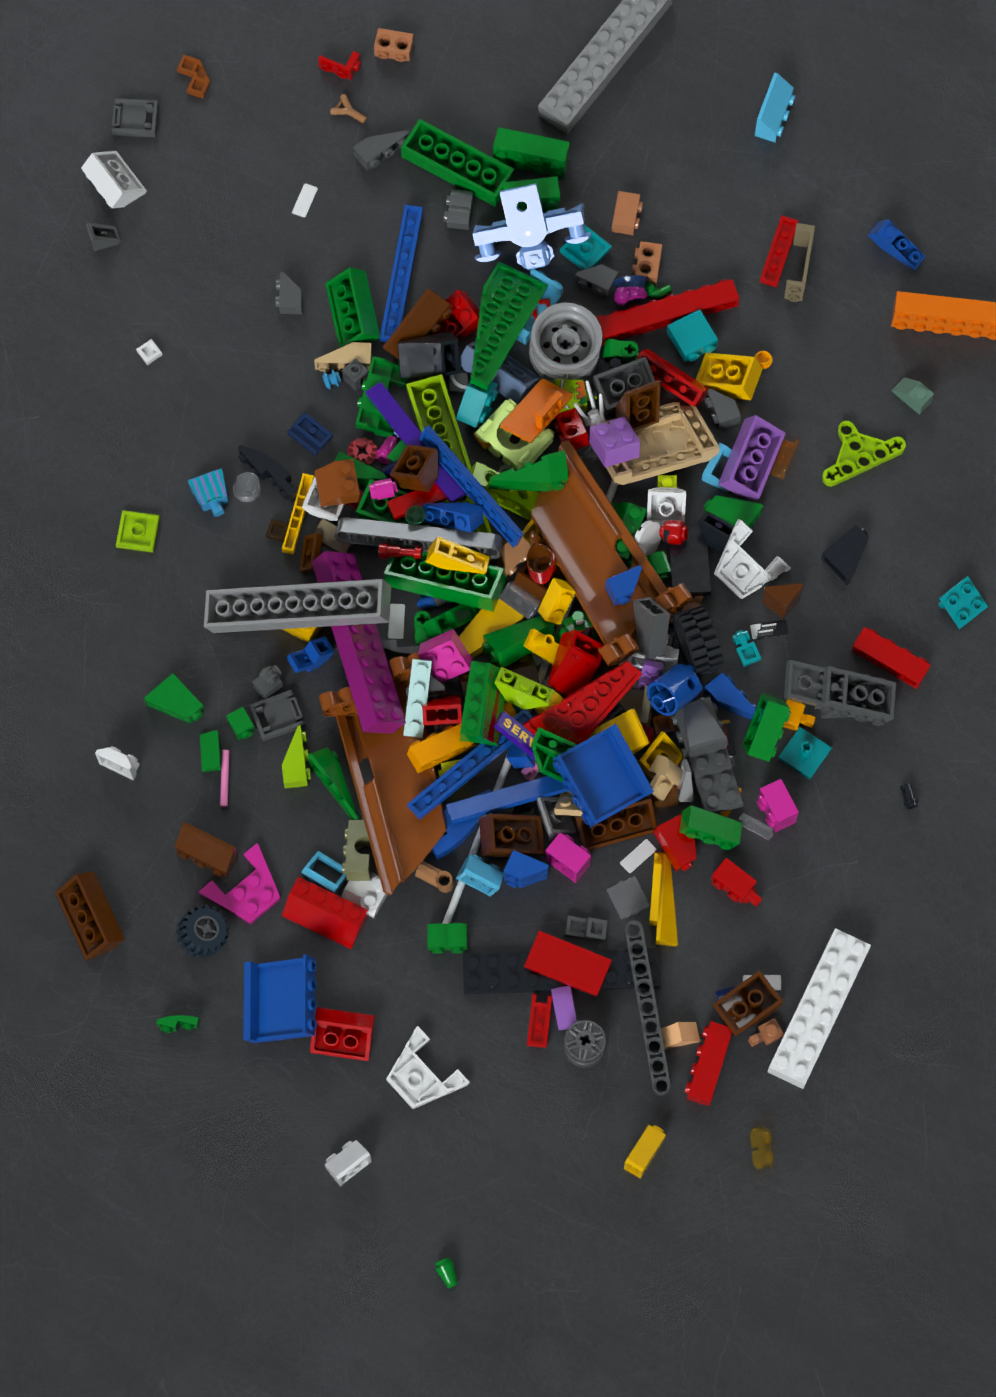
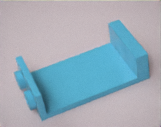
[517,269,563,345]

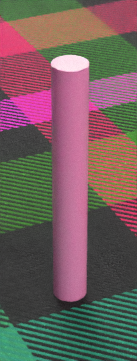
[220,750,230,807]

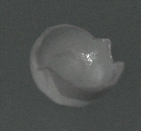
[233,472,261,502]

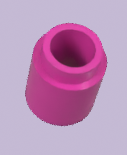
[369,478,398,500]

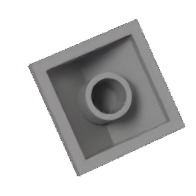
[537,797,577,842]

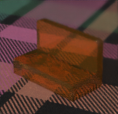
[769,439,800,480]

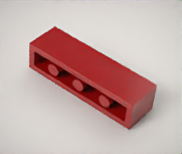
[637,349,709,407]
[851,627,931,689]
[684,1021,732,1106]

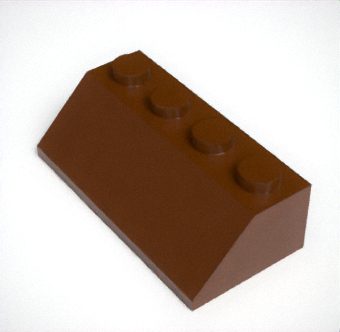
[382,288,454,359]
[573,795,657,850]
[55,871,125,961]

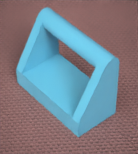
[702,442,732,492]
[301,851,347,895]

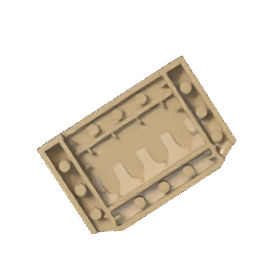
[603,402,720,485]

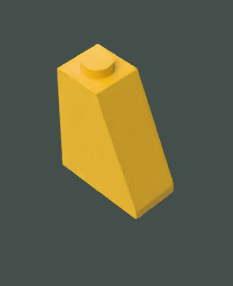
[624,1125,666,1179]

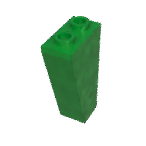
[482,615,556,668]

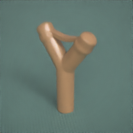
[330,94,367,124]

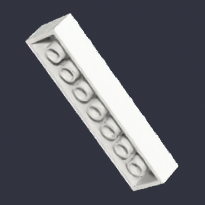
[767,928,871,1089]

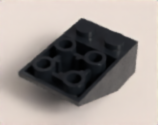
[397,331,460,378]

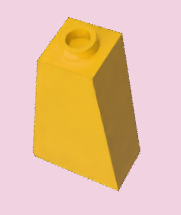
[459,599,524,659]

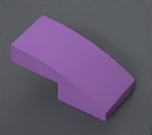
[636,659,663,691]
[551,986,577,1031]

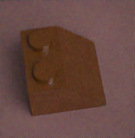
[390,444,438,492]

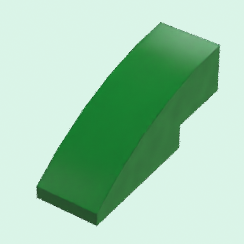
[423,604,479,639]

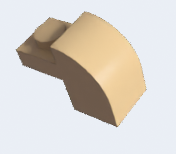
[648,754,682,801]

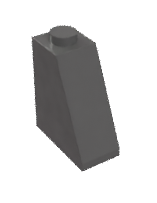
[633,597,670,658]

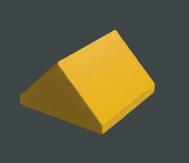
[639,731,683,779]

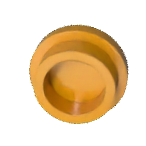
[754,351,772,369]

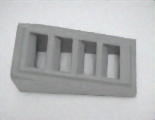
[675,759,694,802]

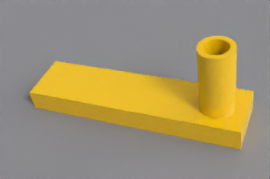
[523,629,559,665]

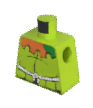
[553,379,597,413]

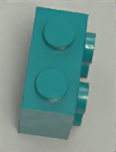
[667,310,718,363]

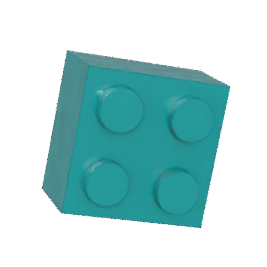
[456,382,498,428]

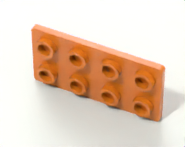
[501,379,573,443]

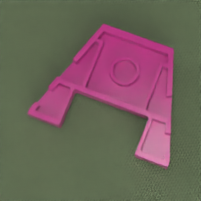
[199,843,281,924]

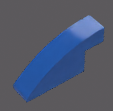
[432,789,491,860]

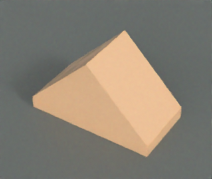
[661,1022,700,1050]

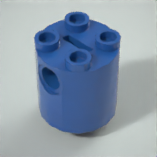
[647,664,703,716]

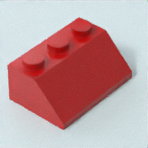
[310,1007,375,1061]

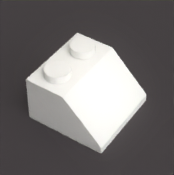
[325,1140,372,1186]

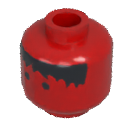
[659,520,688,545]

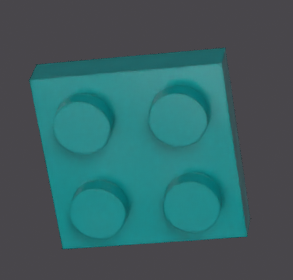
[560,224,612,270]

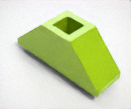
[494,667,554,710]

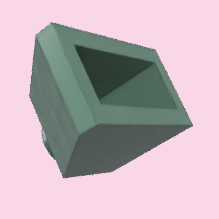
[892,377,934,415]

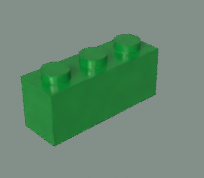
[679,805,742,850]

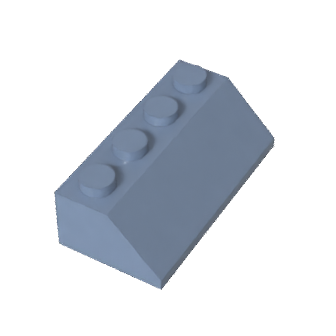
[459,341,542,405]

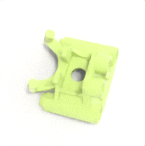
[475,399,555,470]

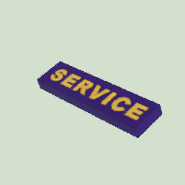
[494,711,536,761]

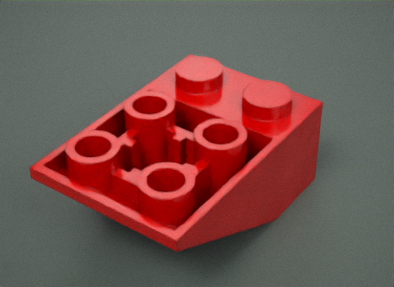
[436,289,480,342]
[547,629,604,696]

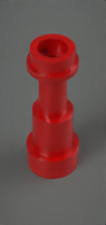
[379,543,423,559]

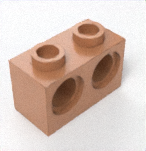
[374,28,414,62]
[632,241,662,285]

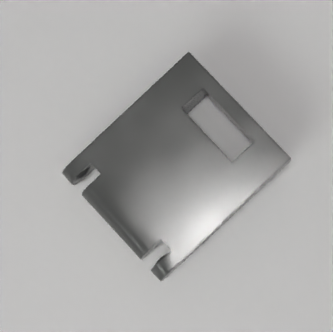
[111,99,158,137]
[249,690,306,742]

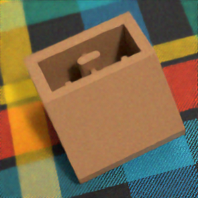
[495,537,532,577]

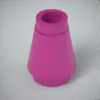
[376,436,398,464]

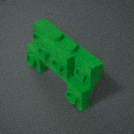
[356,356,408,437]

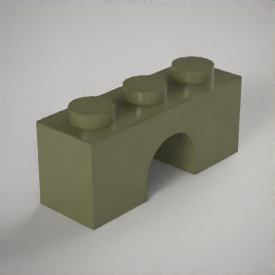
[342,820,372,881]

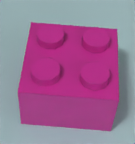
[418,629,472,683]
[757,779,799,833]
[545,833,591,883]

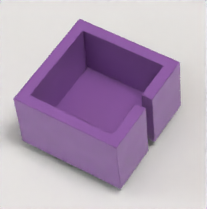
[590,416,640,468]

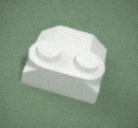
[302,477,345,521]
[646,487,686,526]
[95,746,140,780]
[341,872,388,918]

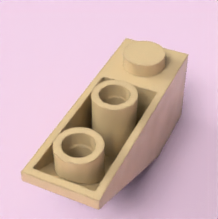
[314,342,372,372]

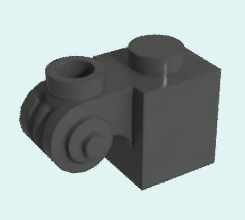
[252,665,283,699]

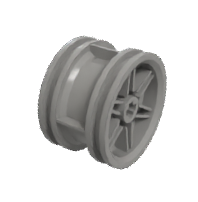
[529,303,602,383]

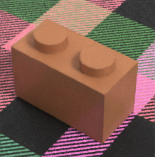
[612,191,643,235]

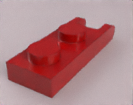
[527,993,552,1048]

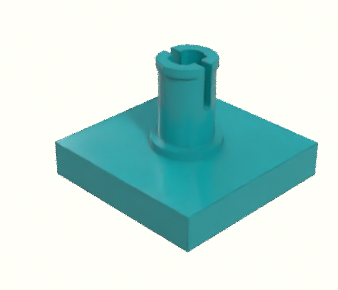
[778,727,832,780]

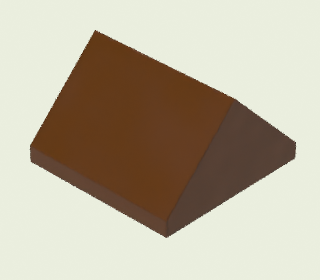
[762,583,803,619]

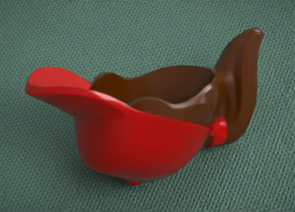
[527,531,556,584]

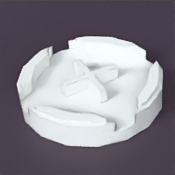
[634,520,661,556]

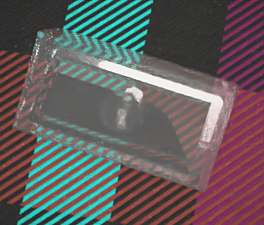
[499,581,542,620]

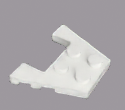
[714,519,791,599]
[386,1026,470,1109]

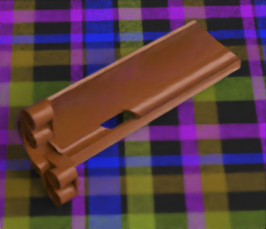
[530,441,693,666]
[319,652,447,895]

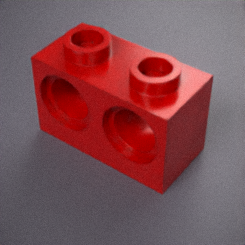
[553,408,589,450]

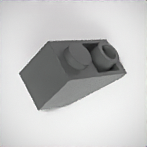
[575,265,619,298]
[276,272,303,314]
[705,389,741,430]

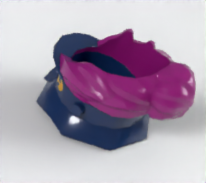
[613,275,648,306]

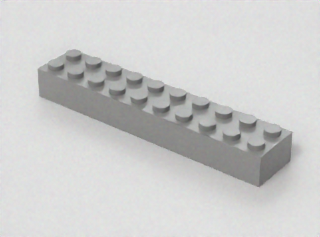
[538,0,672,135]
[204,579,391,633]

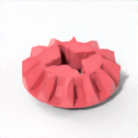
[348,437,377,465]

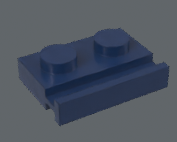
[287,412,333,456]

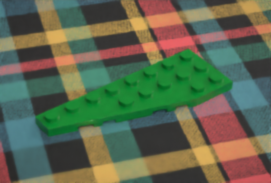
[470,262,548,391]

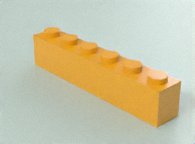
[407,702,517,773]

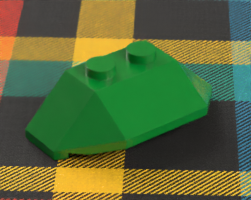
[531,727,577,783]

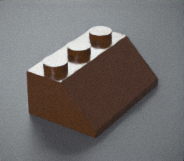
[175,822,238,877]

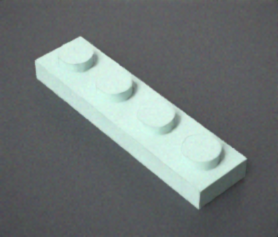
[403,659,432,738]

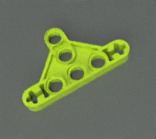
[822,421,906,487]

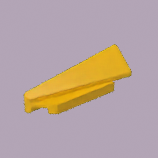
[649,852,678,946]

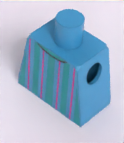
[188,468,228,517]

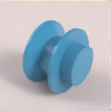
[322,369,341,390]

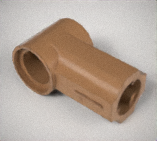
[415,861,454,893]

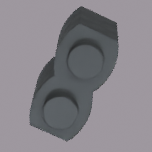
[444,189,474,230]

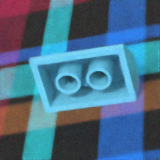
[755,72,795,142]

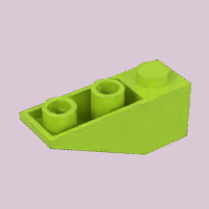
[282,725,311,789]

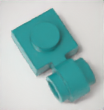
[732,629,761,667]

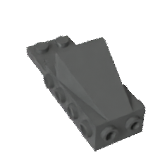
[784,660,896,726]
[671,697,743,814]

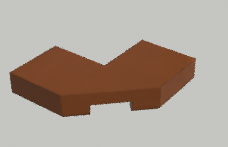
[177,54,211,99]

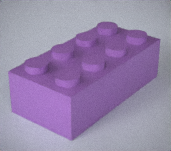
[718,415,786,502]

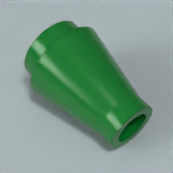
[435,1257,458,1289]

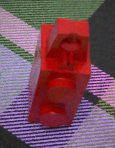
[711,858,762,907]

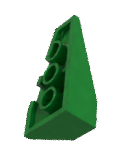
[487,450,568,492]
[308,748,359,820]

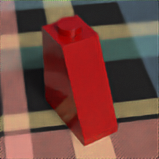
[422,694,462,725]
[653,814,697,872]

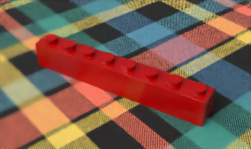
[596,279,739,346]

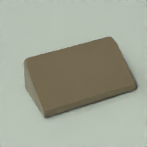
[314,518,352,553]

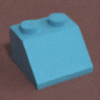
[456,855,504,896]

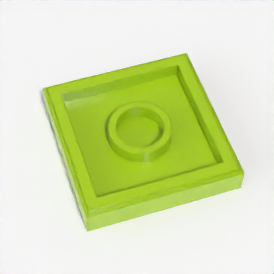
[116,510,160,553]

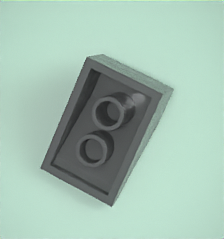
[593,357,655,415]

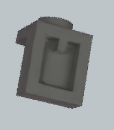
[342,359,368,391]

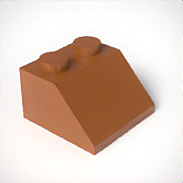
[314,459,360,507]

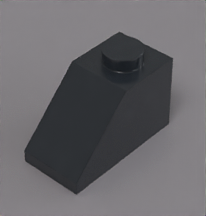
[697,511,734,554]

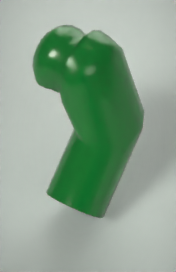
[645,282,672,299]

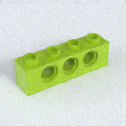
[469,462,540,520]

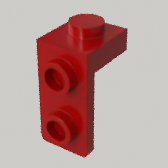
[318,51,362,80]

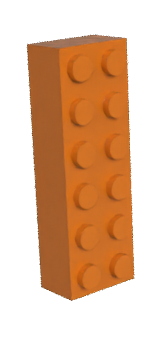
[891,291,996,340]

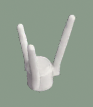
[574,380,606,427]

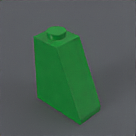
[704,495,764,528]
[144,673,205,723]

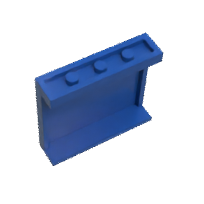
[552,724,654,827]
[243,954,317,1043]

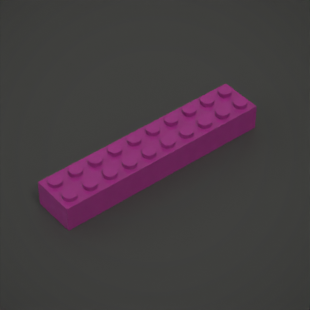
[312,551,406,733]

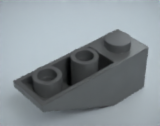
[353,130,410,171]

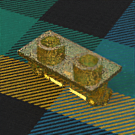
[750,1126,774,1169]

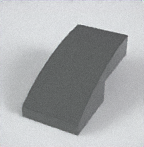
[564,915,607,940]

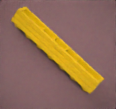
[282,473,314,555]

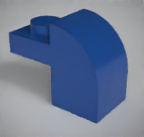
[286,636,335,673]

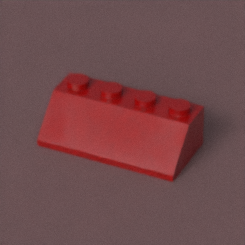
[282,877,369,950]

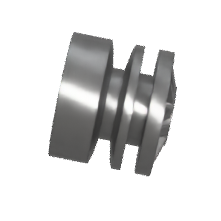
[564,1020,606,1068]

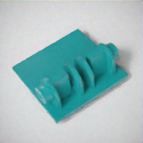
[938,576,988,629]

